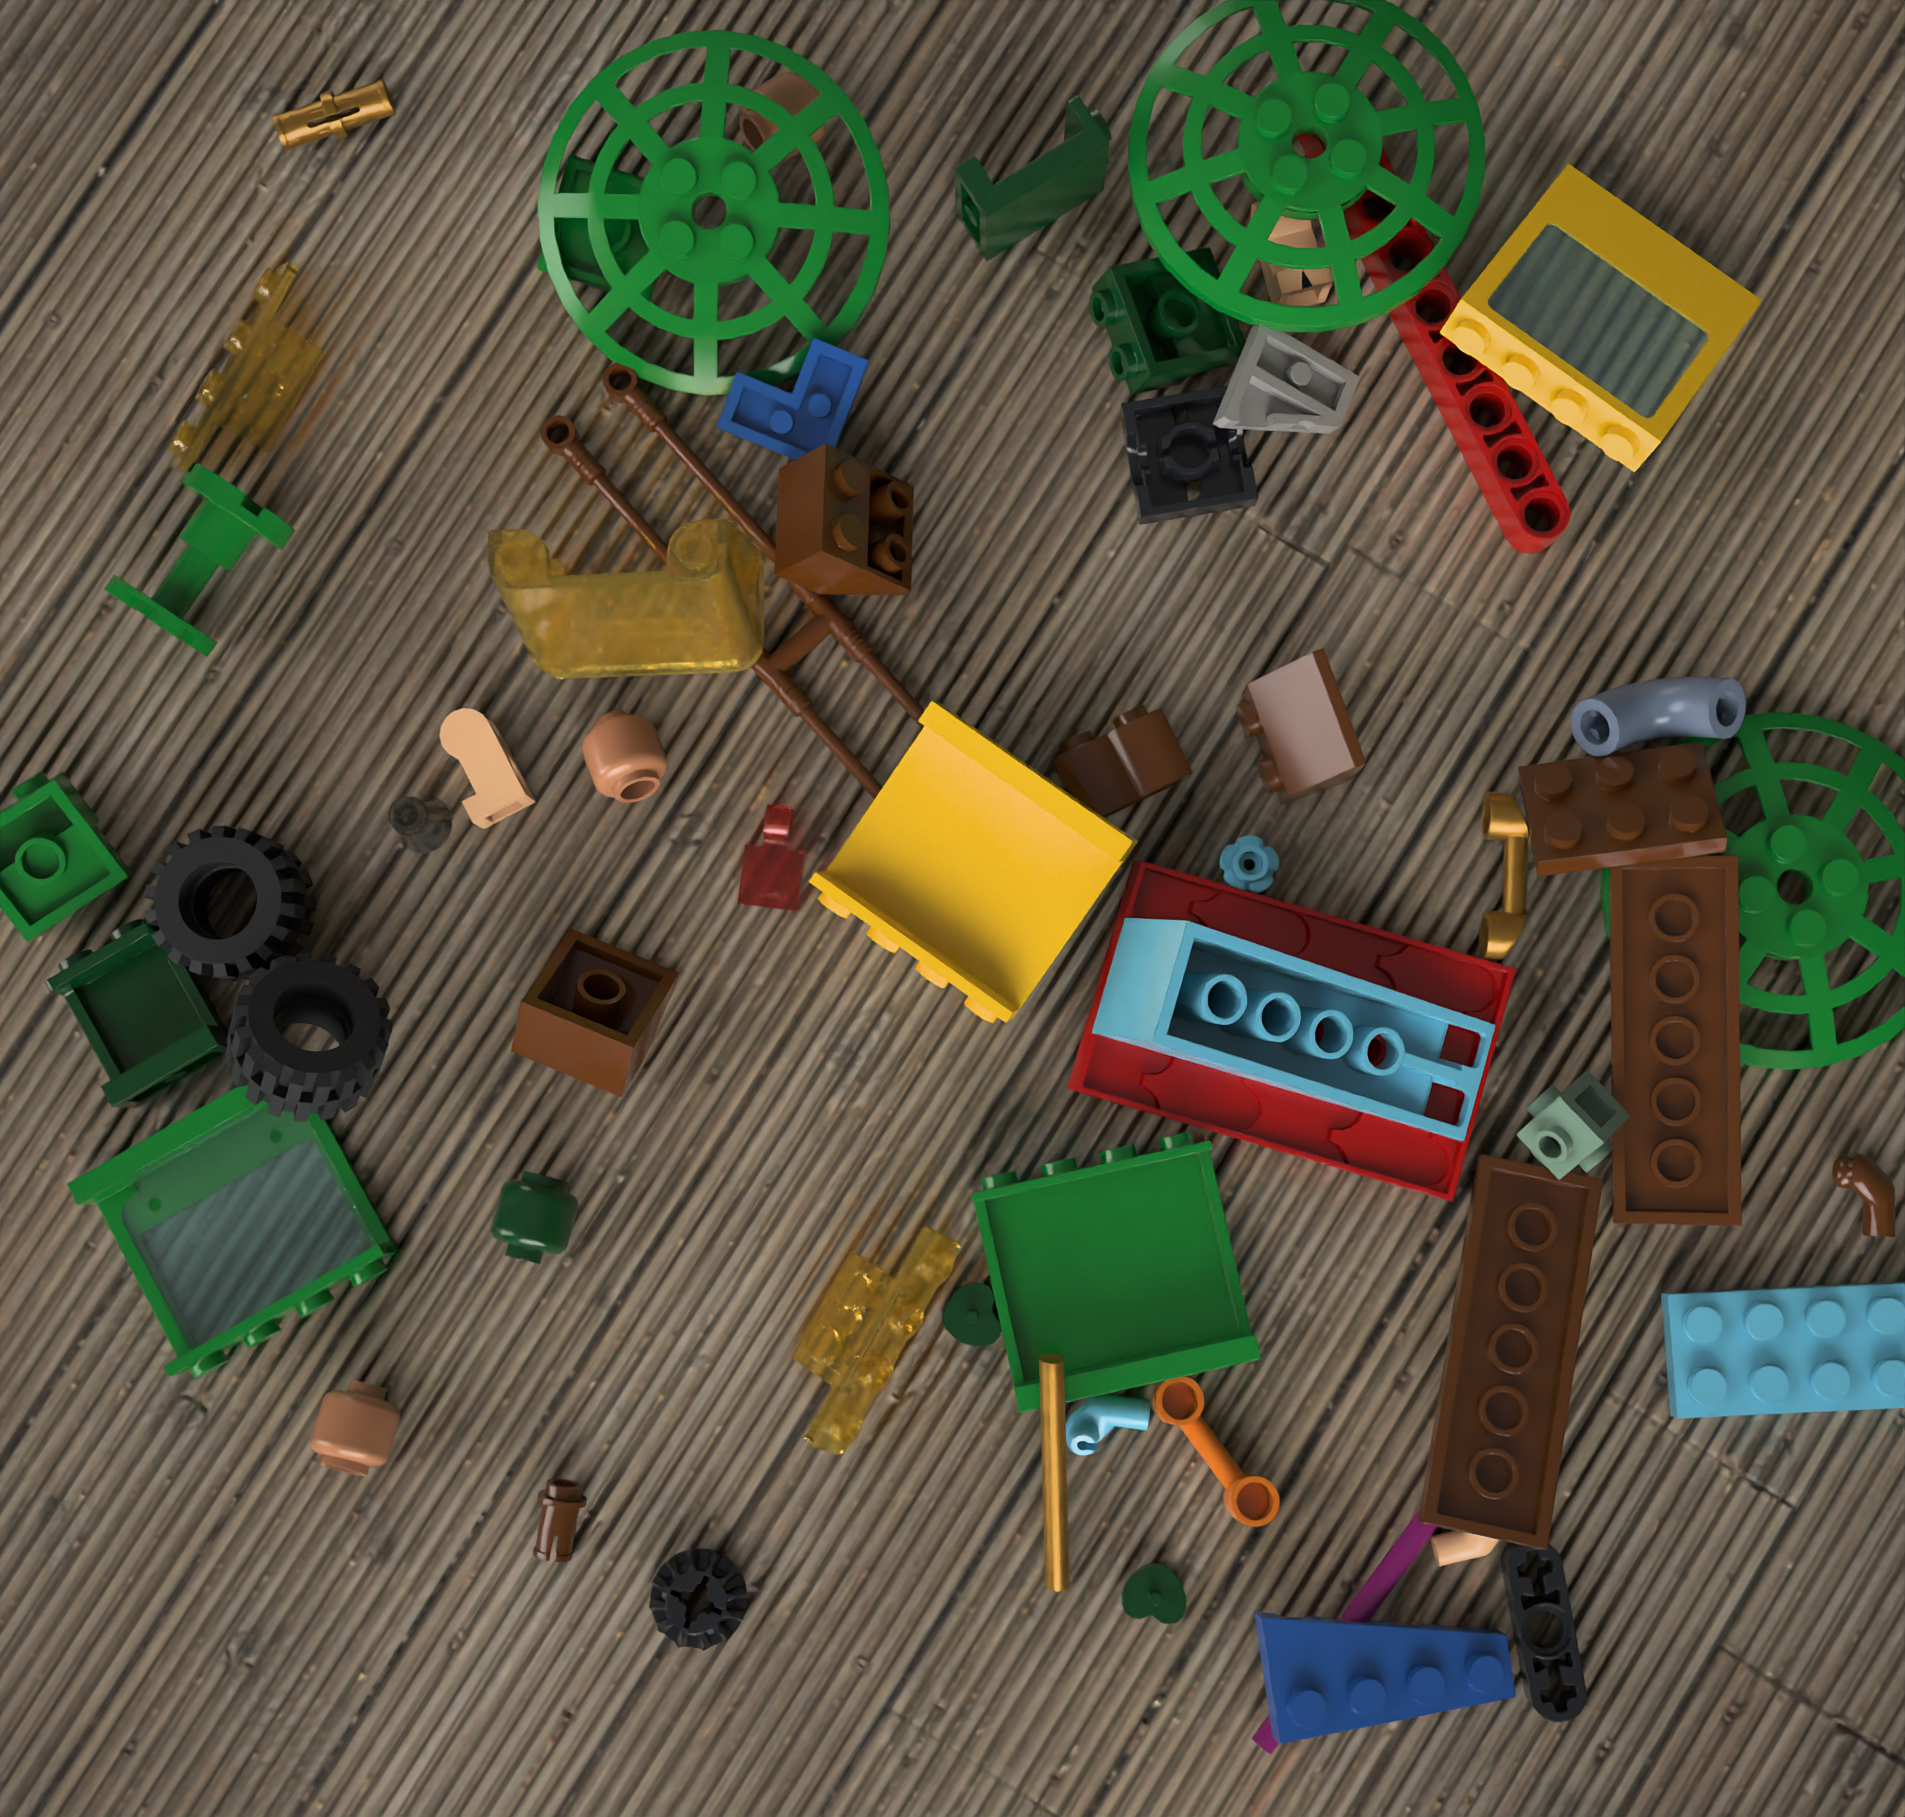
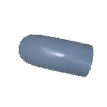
[1571,677,1746,756]

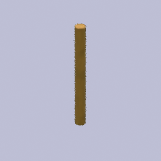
[1039,1353,1070,1592]

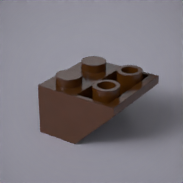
[774,443,914,595]

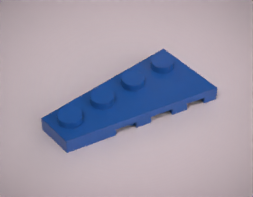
[1254,1612,1516,1744]

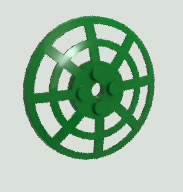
[1127,0,1485,333]
[538,30,891,396]
[1600,712,1905,1070]

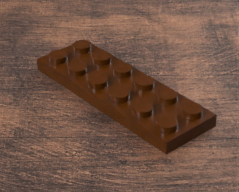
[1609,855,1742,1226]
[1418,1154,1603,1550]

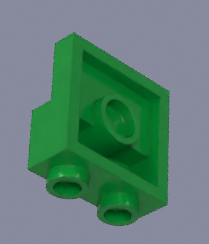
[0,771,132,942]

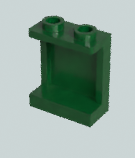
[954,95,1112,262]
[45,919,228,1108]

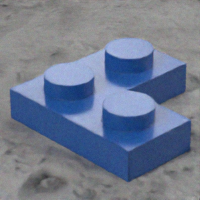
[716,338,870,460]

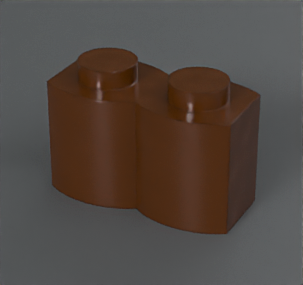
[1052,705,1193,818]

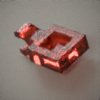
[737,804,806,912]

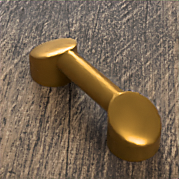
[1479,792,1529,959]

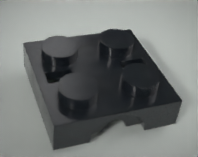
[1120,386,1258,525]

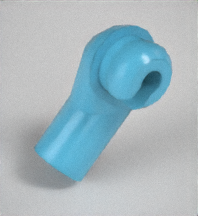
[1066,1394,1150,1456]

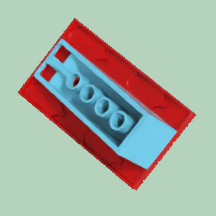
[1067,860,1516,1202]

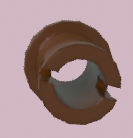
[533,1478,587,1562]

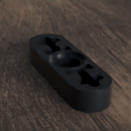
[1501,1542,1587,1722]

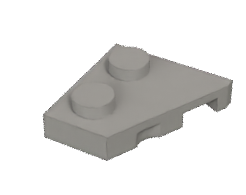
[1213,325,1360,434]

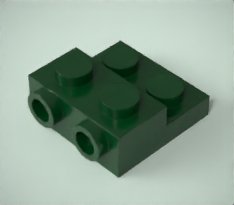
[1089,247,1246,395]

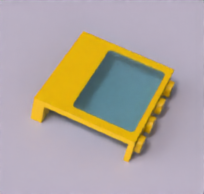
[1440,163,1763,473]

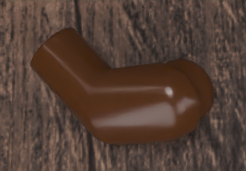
[1832,1153,1895,1237]

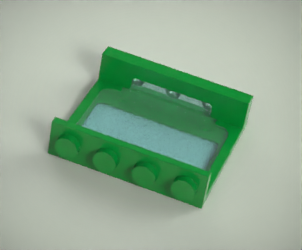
[67,1085,399,1379]

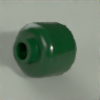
[490,1171,578,1264]

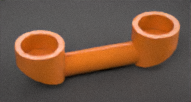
[1152,1376,1280,1527]

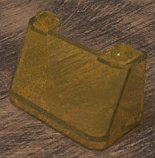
[488,519,764,679]

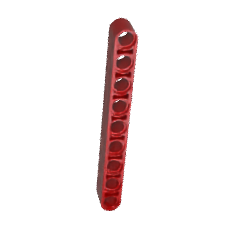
[1297,74,1571,554]

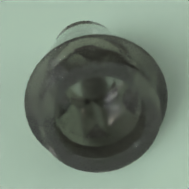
[388,794,452,853]

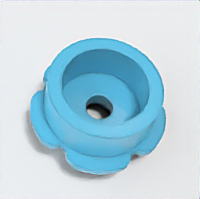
[1219,835,1279,894]

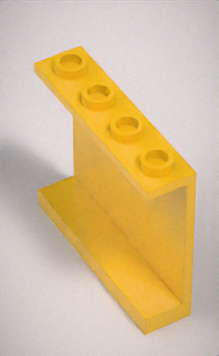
[809,701,1138,1023]

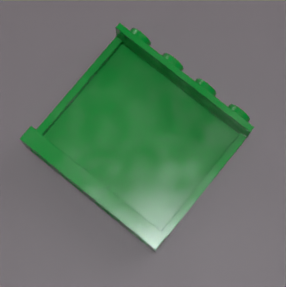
[971,1131,1261,1413]

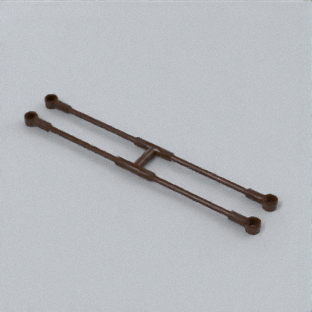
[541,363,925,799]

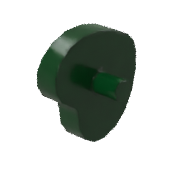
[942,1282,1001,1347]
[1121,1561,1186,1625]

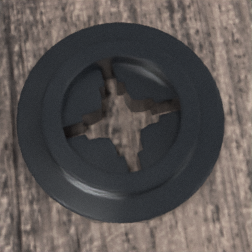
[649,1548,748,1651]

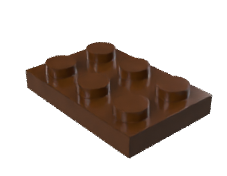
[1518,742,1727,877]

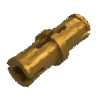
[272,78,396,151]

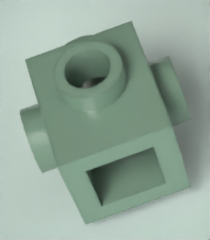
[1516,1070,1631,1180]

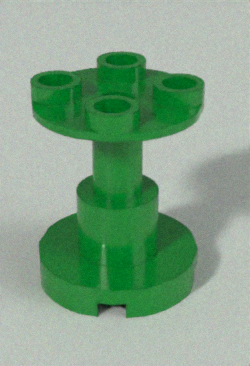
[104,461,296,657]

